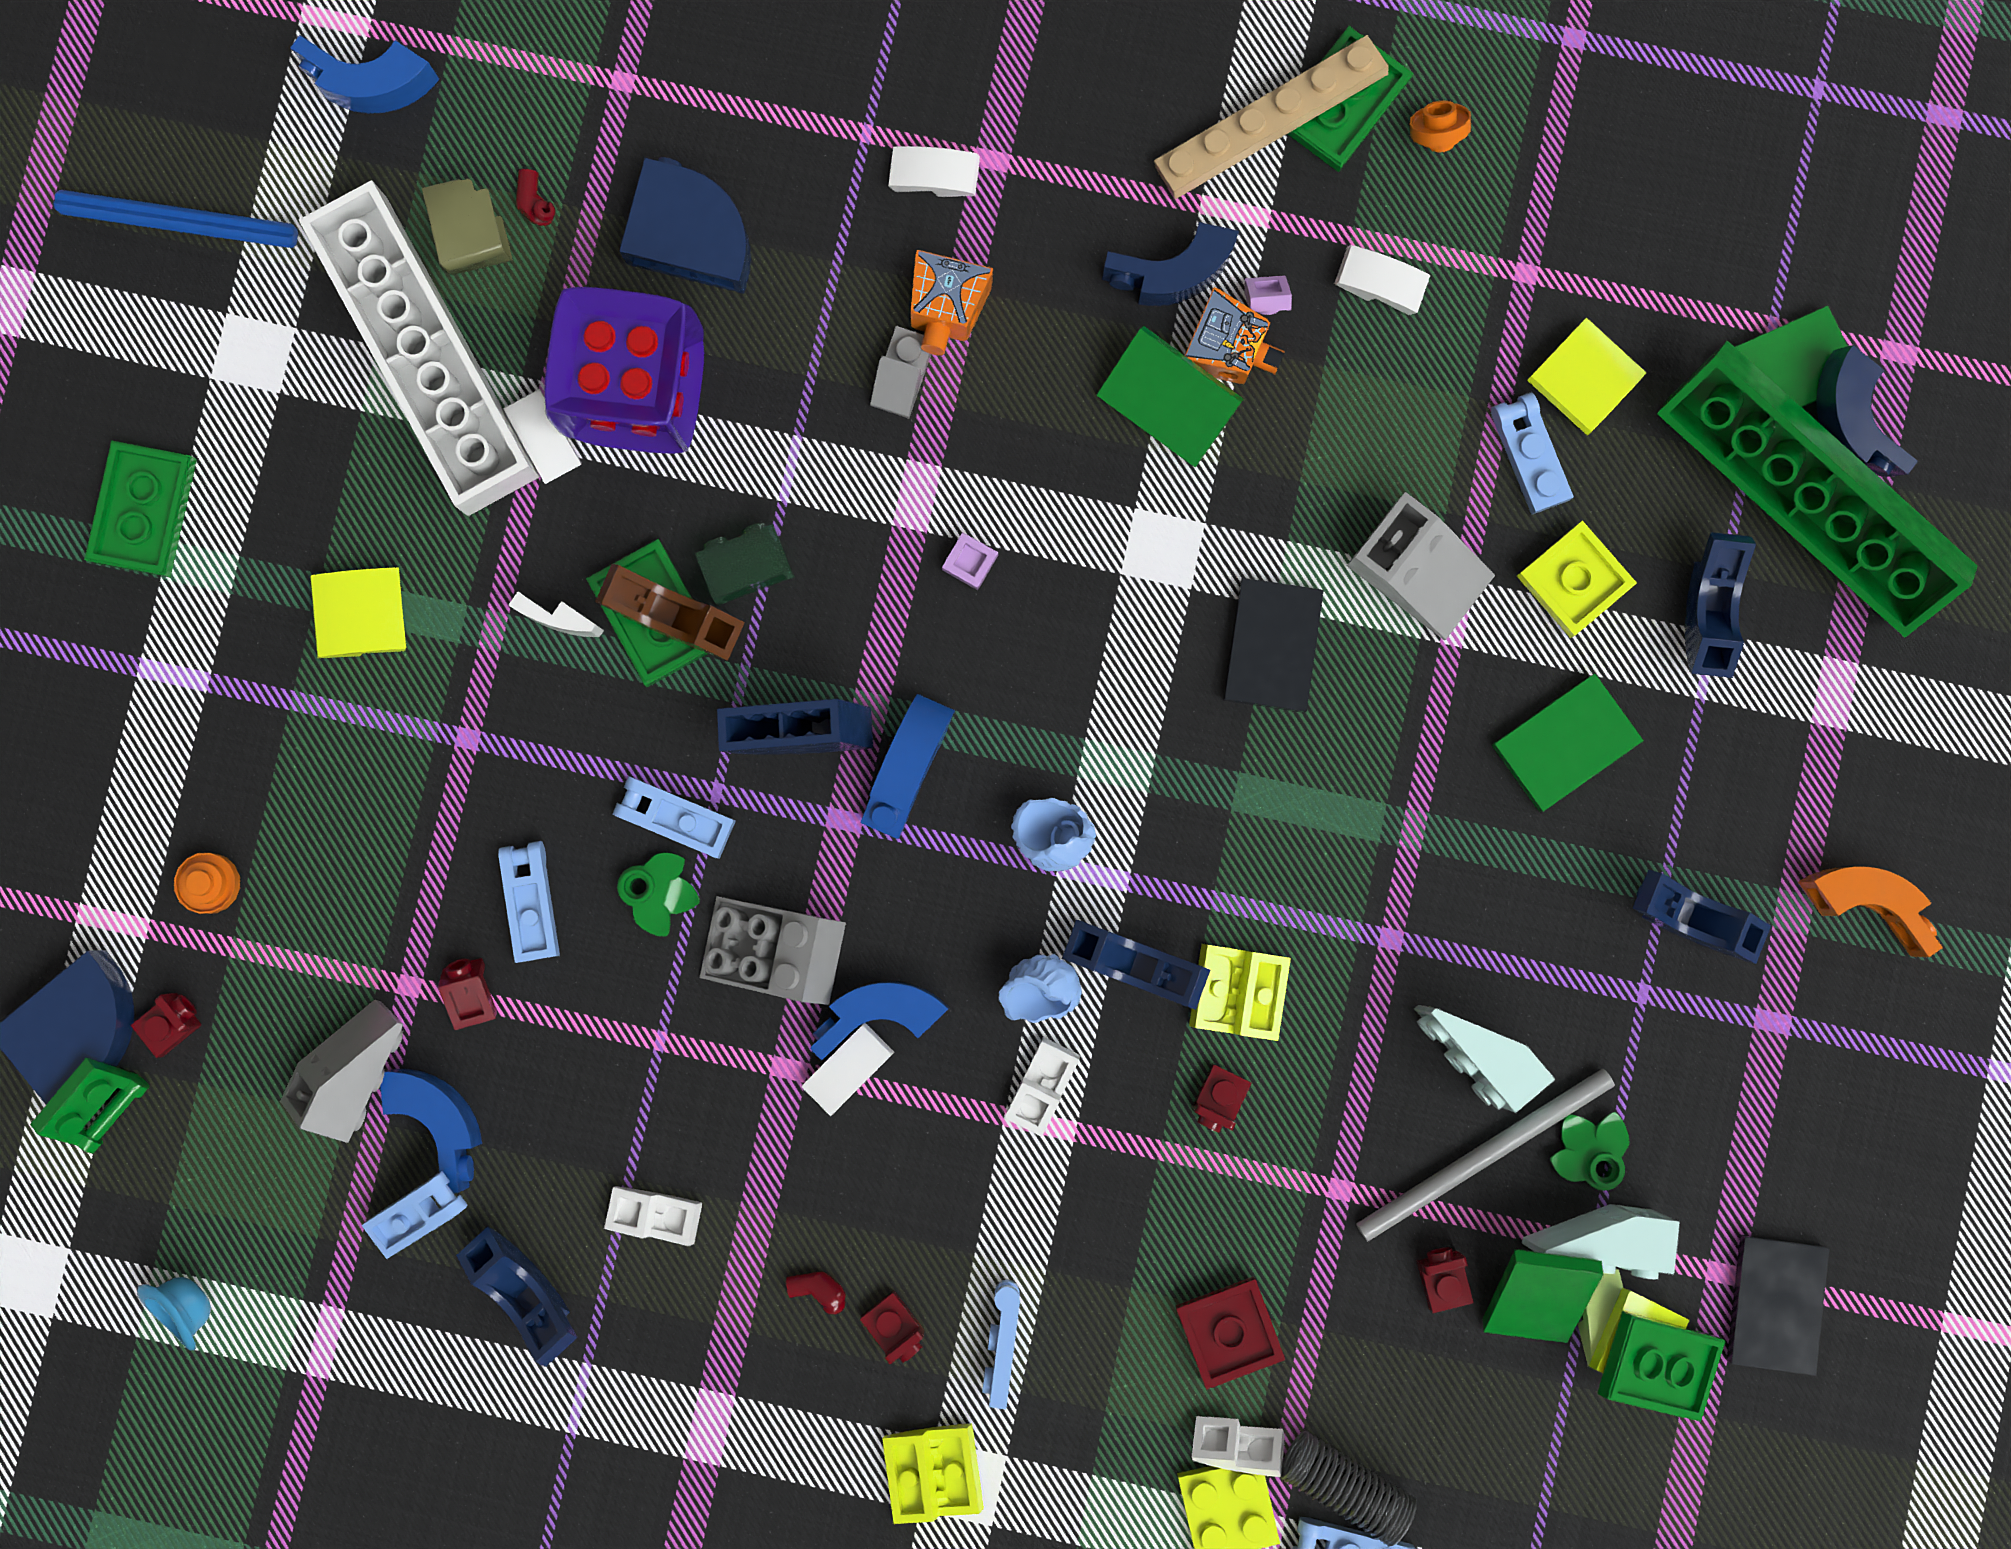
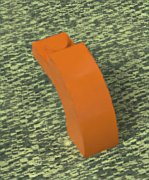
[1798,867,1943,957]

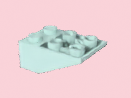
[1414,1005,1555,1113]
[1522,1204,1680,1279]

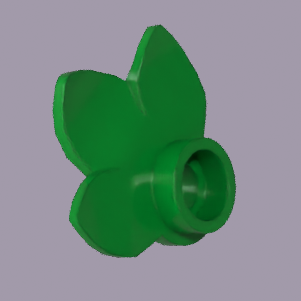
[617,853,700,936]
[1550,1112,1629,1191]

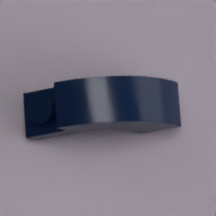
[1102,222,1239,306]
[1816,345,1918,478]
[1685,532,1756,678]
[1633,869,1771,964]
[1062,919,1211,1010]
[456,1227,578,1367]

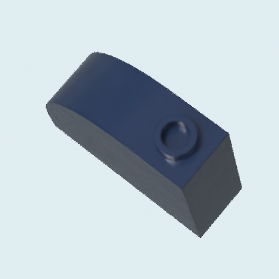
[619,157,751,294]
[717,699,873,754]
[0,950,134,1105]

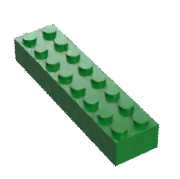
[1657,341,1978,638]

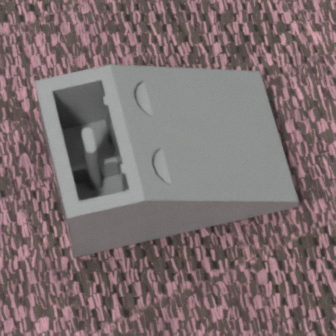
[1347,492,1495,641]
[700,896,846,1005]
[280,1000,404,1143]

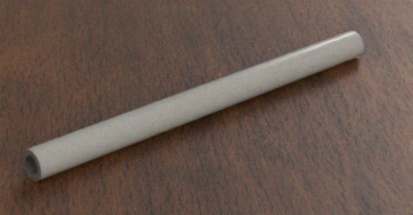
[1356,1068,1615,1242]

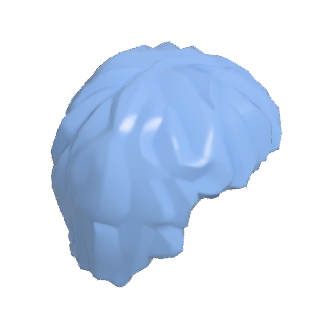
[1011,798,1096,872]
[999,954,1082,1023]

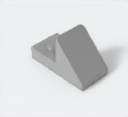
[870,326,931,419]

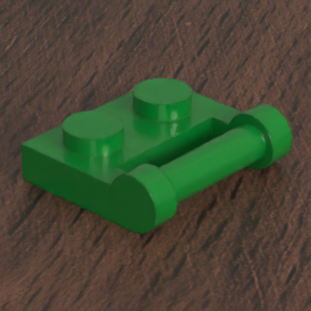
[30,1058,150,1154]

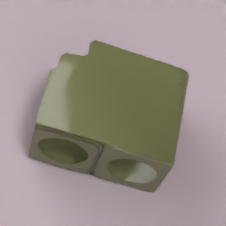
[422,179,512,275]

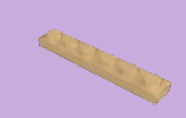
[1154,35,1388,199]

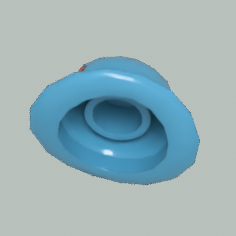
[137,1277,211,1350]

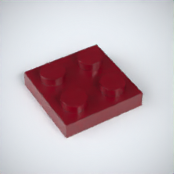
[1175,1276,1286,1390]

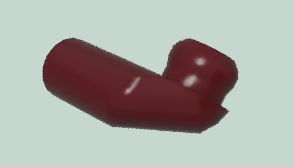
[516,169,556,226]
[786,1271,846,1315]

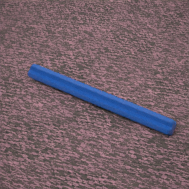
[53,190,298,248]

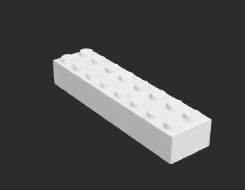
[298,180,540,516]

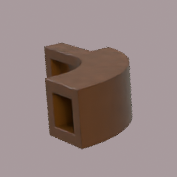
[595,563,745,660]

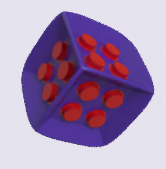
[544,287,704,454]

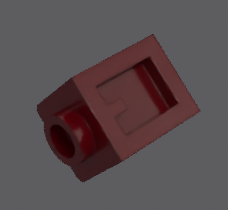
[438,958,497,1030]
[130,993,202,1058]
[1191,1063,1252,1133]
[1417,1247,1474,1313]
[860,1290,925,1365]

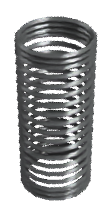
[1280,1430,1417,1547]

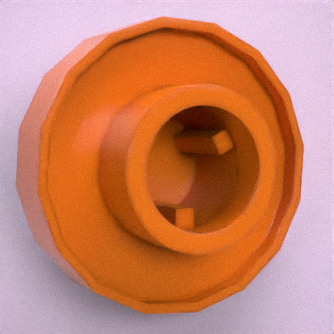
[1410,101,1471,152]
[174,853,240,914]

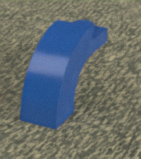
[290,35,439,113]
[860,694,955,839]
[810,982,950,1060]
[380,1069,482,1193]

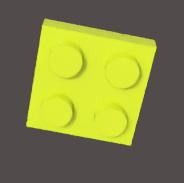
[1517,521,1637,638]
[1177,1466,1280,1549]

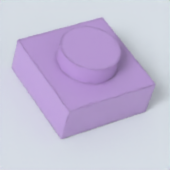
[1244,276,1292,315]
[942,532,998,590]

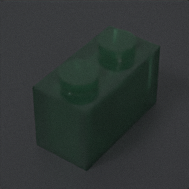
[695,522,795,606]

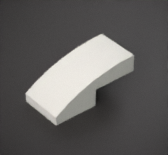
[888,146,980,197]
[1334,245,1430,315]
[503,389,582,484]
[509,592,604,637]
[801,1023,894,1116]
[1004,1037,1081,1137]
[604,1186,702,1246]
[1192,1416,1285,1477]

